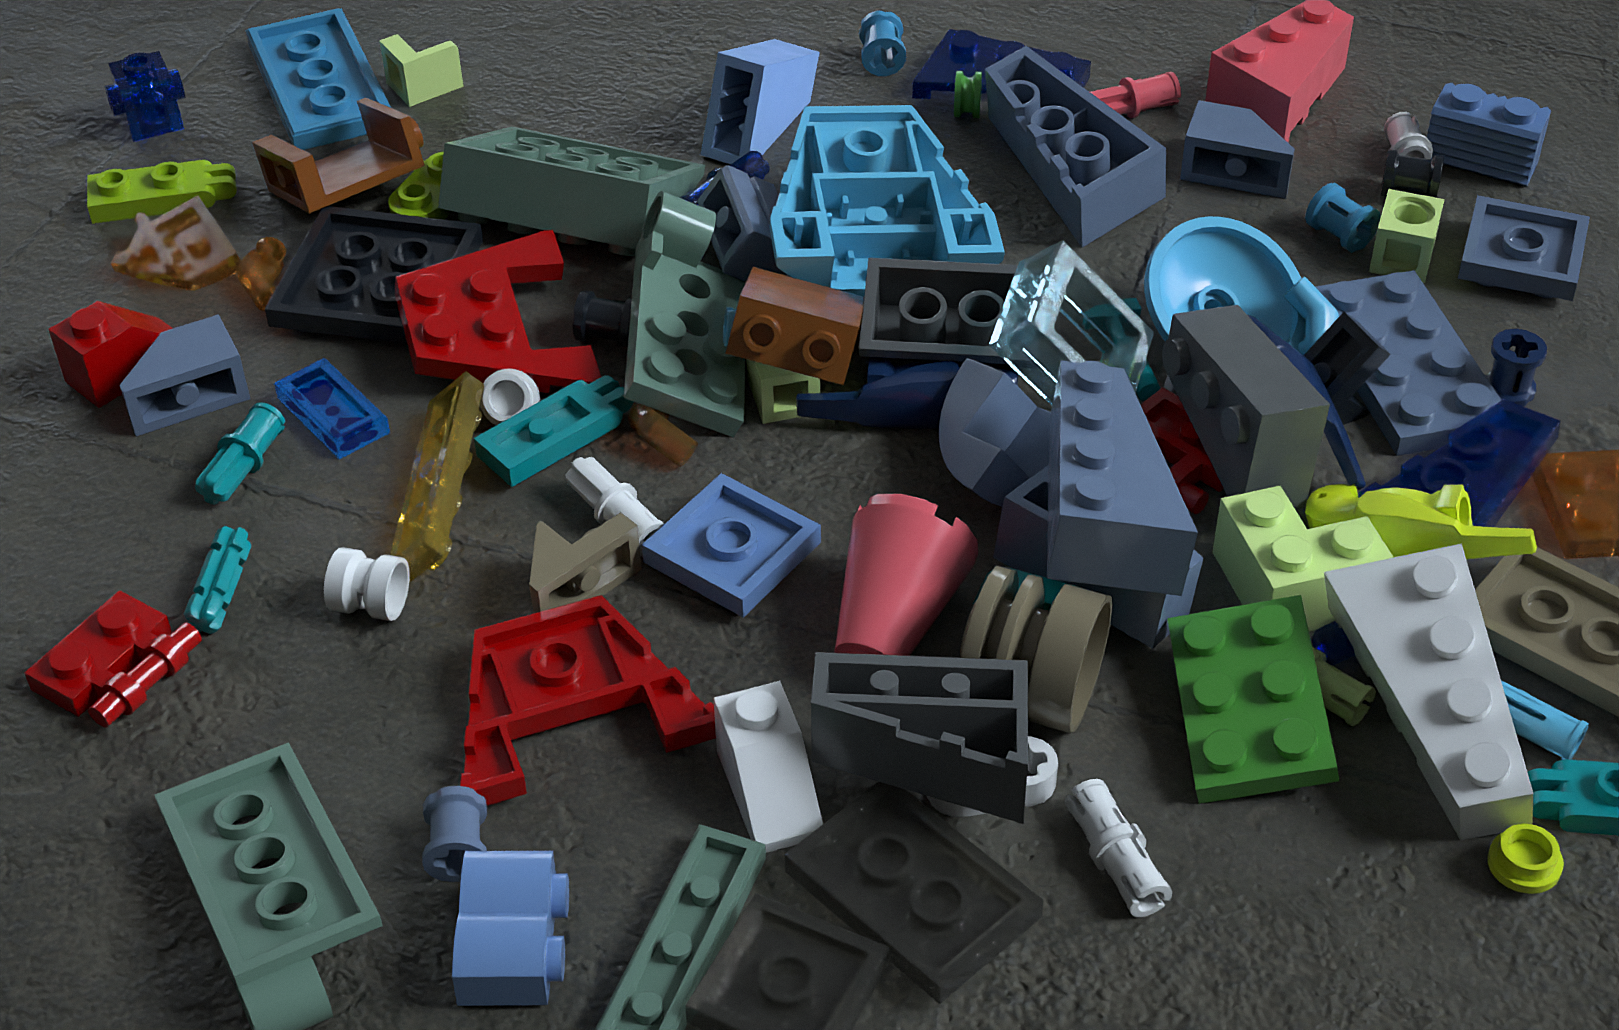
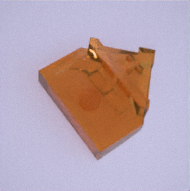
[110,195,245,291]

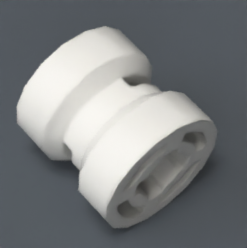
[324,547,410,621]

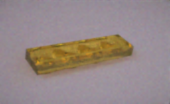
[390,371,484,583]

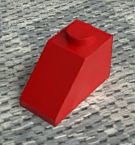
[48,301,173,408]

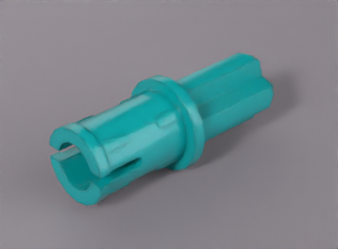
[195,402,285,505]

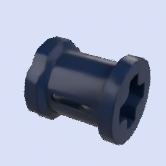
[1485,329,1547,409]

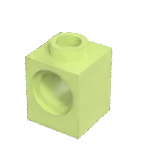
[1369,189,1445,283]

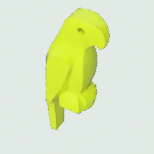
[1305,484,1537,560]

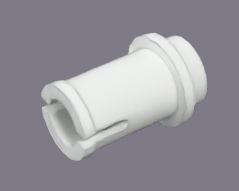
[1384,112,1433,159]

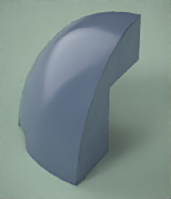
[939,358,1051,507]

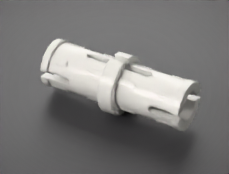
[1065,779,1172,917]

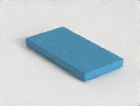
[245,8,391,150]

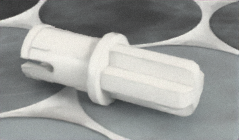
[565,457,664,556]

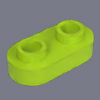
[388,152,453,220]

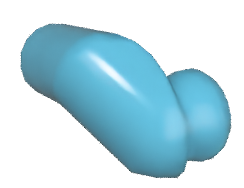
[1283,276,1339,355]

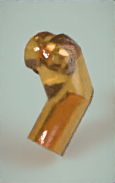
[237,237,287,311]
[628,404,698,467]

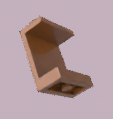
[252,97,425,213]
[726,267,864,385]

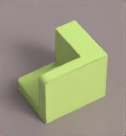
[379,34,463,107]

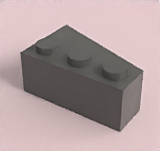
[1162,305,1330,509]

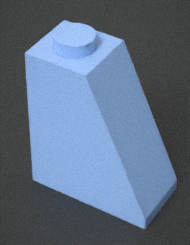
[701,39,820,169]

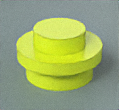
[1487,823,1564,894]

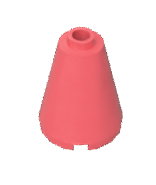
[835,494,978,656]

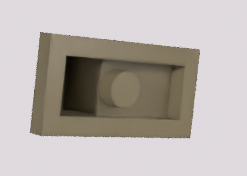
[529,512,642,613]

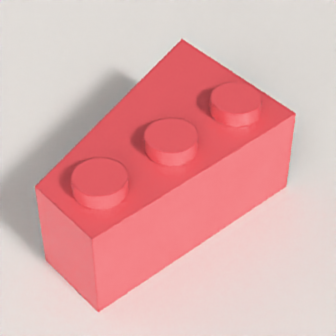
[1205,0,1354,142]

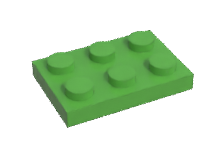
[1167,595,1339,804]

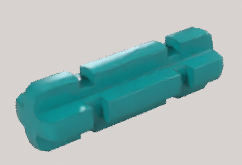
[184,526,251,634]

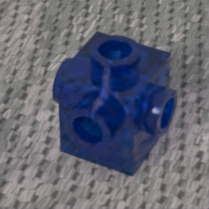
[104,51,186,142]

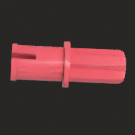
[1090,71,1181,119]

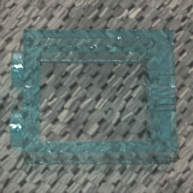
[989,240,1154,406]

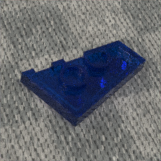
[912,29,1091,99]
[1358,399,1561,527]

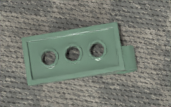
[624,191,745,437]
[154,742,383,1030]

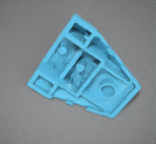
[769,105,1005,297]

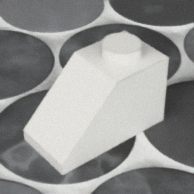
[713,681,824,853]

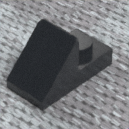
[1304,312,1391,425]

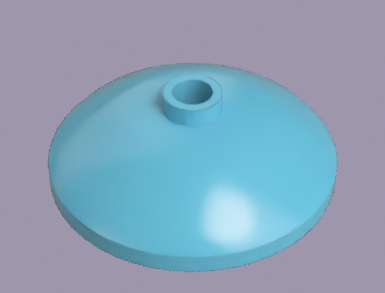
[1144,216,1306,350]

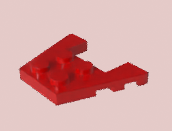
[395,230,601,393]
[460,595,716,806]

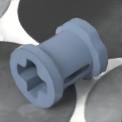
[422,786,487,882]

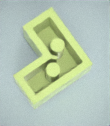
[1212,485,1394,632]

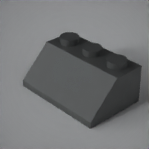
[859,258,1044,366]

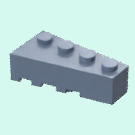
[985,46,1166,248]
[1047,360,1198,596]

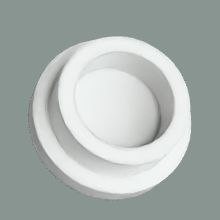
[479,369,540,425]

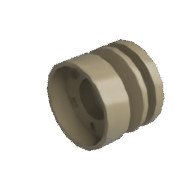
[960,566,1112,733]

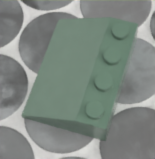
[438,126,705,256]

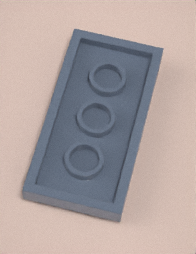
[1316,270,1514,456]

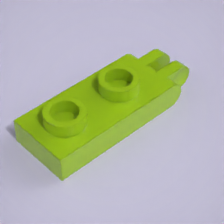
[87,160,237,224]

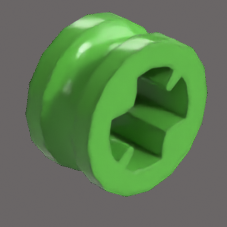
[954,71,982,118]

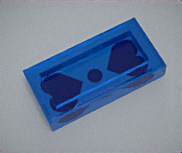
[274,358,390,459]

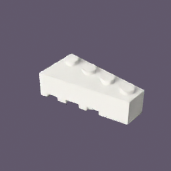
[1324,543,1534,840]

